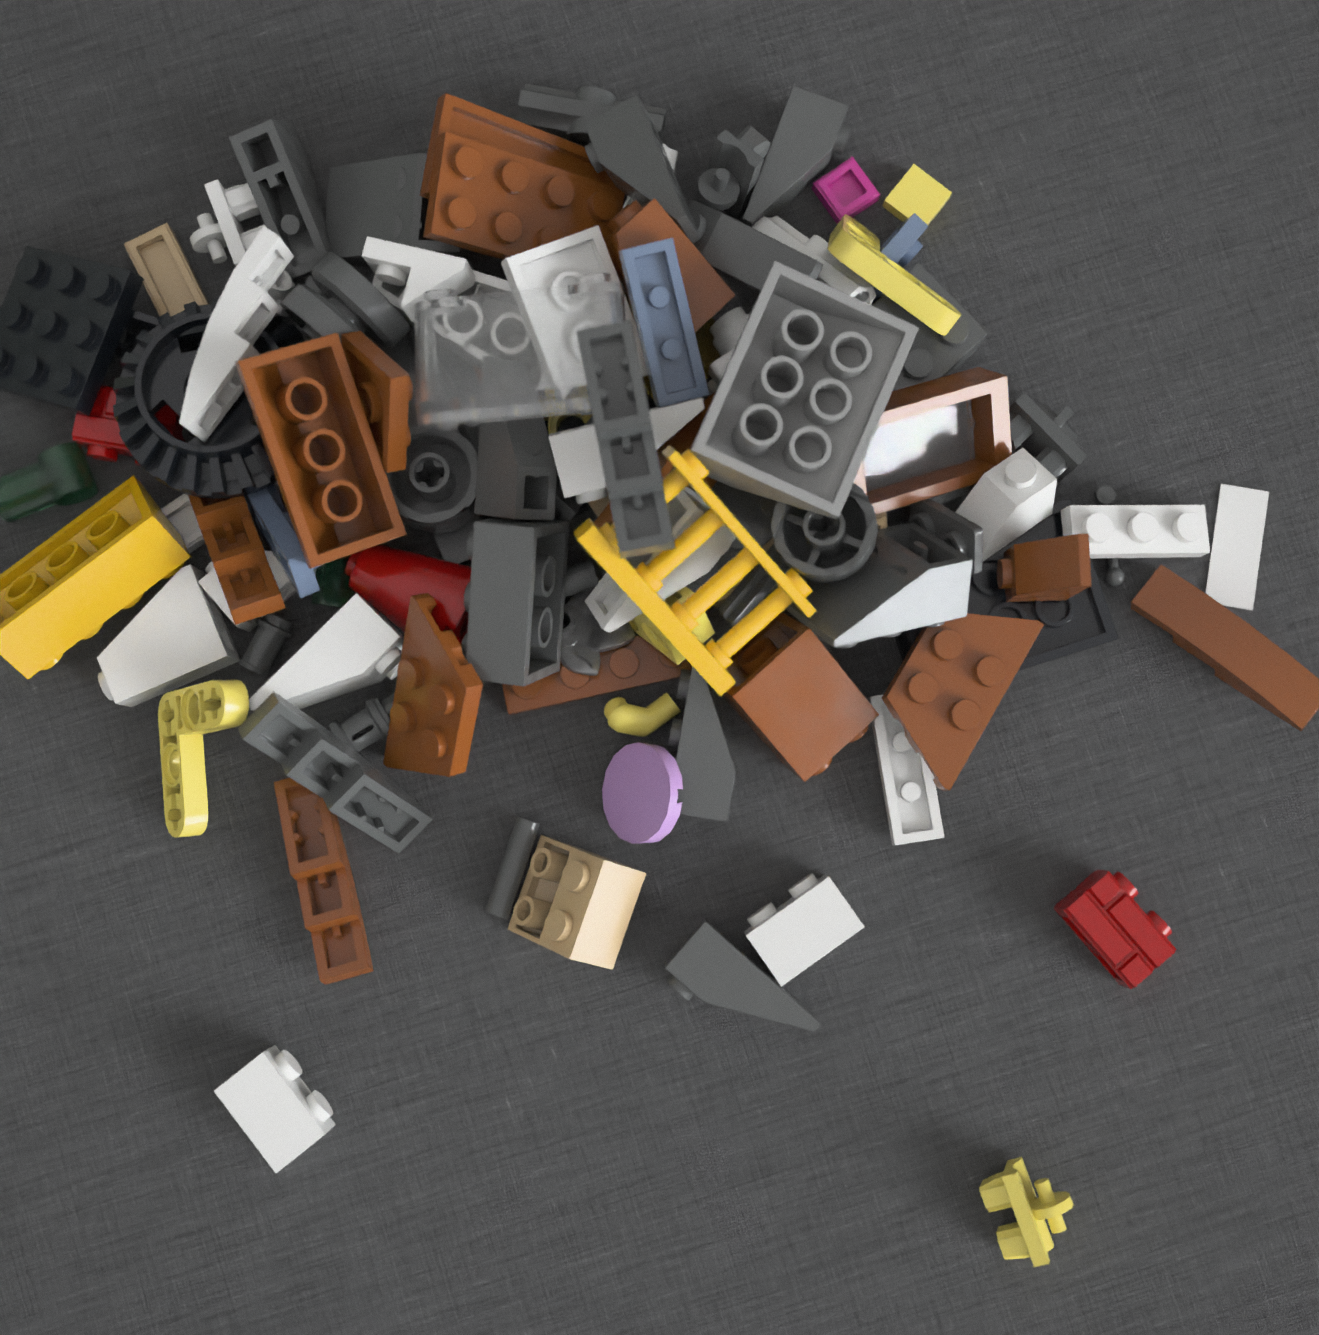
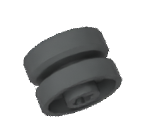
[280,251,411,348]

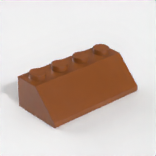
[235,333,406,568]

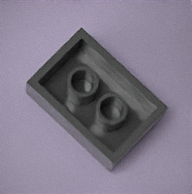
[461,517,570,686]

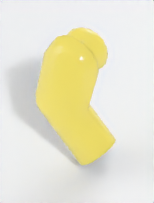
[604,692,681,737]

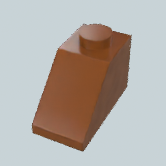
[997,534,1091,602]

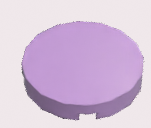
[602,742,683,844]

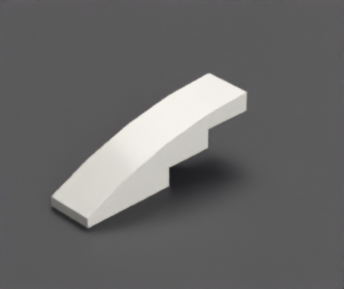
[179,225,294,443]

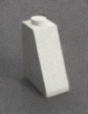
[97,565,240,707]

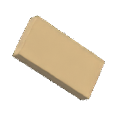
[124,223,210,316]

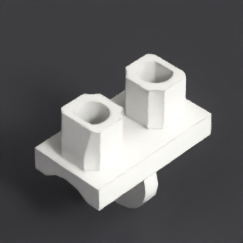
[190,179,266,266]

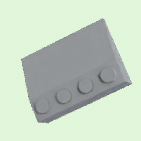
[690,261,919,519]

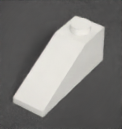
[548,397,705,504]
[585,487,736,633]

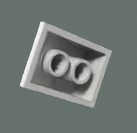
[249,593,404,711]

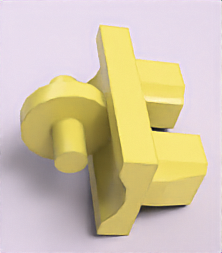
[979,1157,1073,1267]

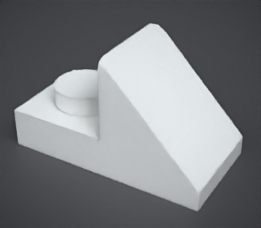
[362,236,476,321]

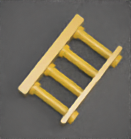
[574,446,816,696]

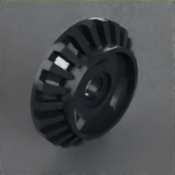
[113,298,306,499]

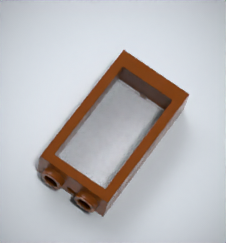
[854,367,1012,515]

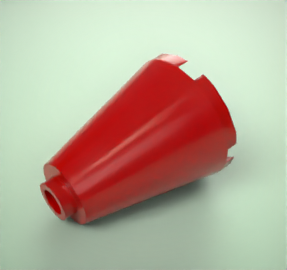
[345,544,471,645]

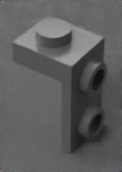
[908,486,983,575]

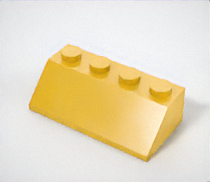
[0,475,191,680]

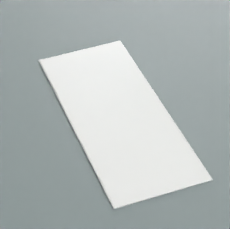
[1205,484,1269,610]

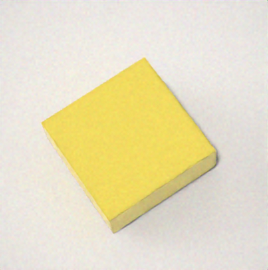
[882,164,952,225]

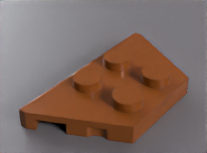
[383,593,483,777]
[881,613,1044,791]

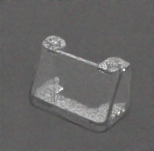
[415,273,627,432]

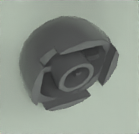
[771,483,878,584]

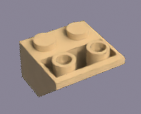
[508,835,646,970]

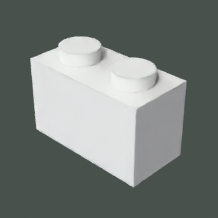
[744,873,864,987]
[214,1045,336,1173]

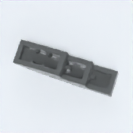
[576,320,675,559]
[238,692,433,854]

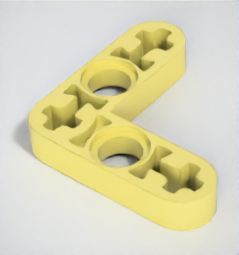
[827,214,962,336]
[158,680,249,838]

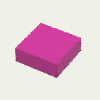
[812,156,880,224]

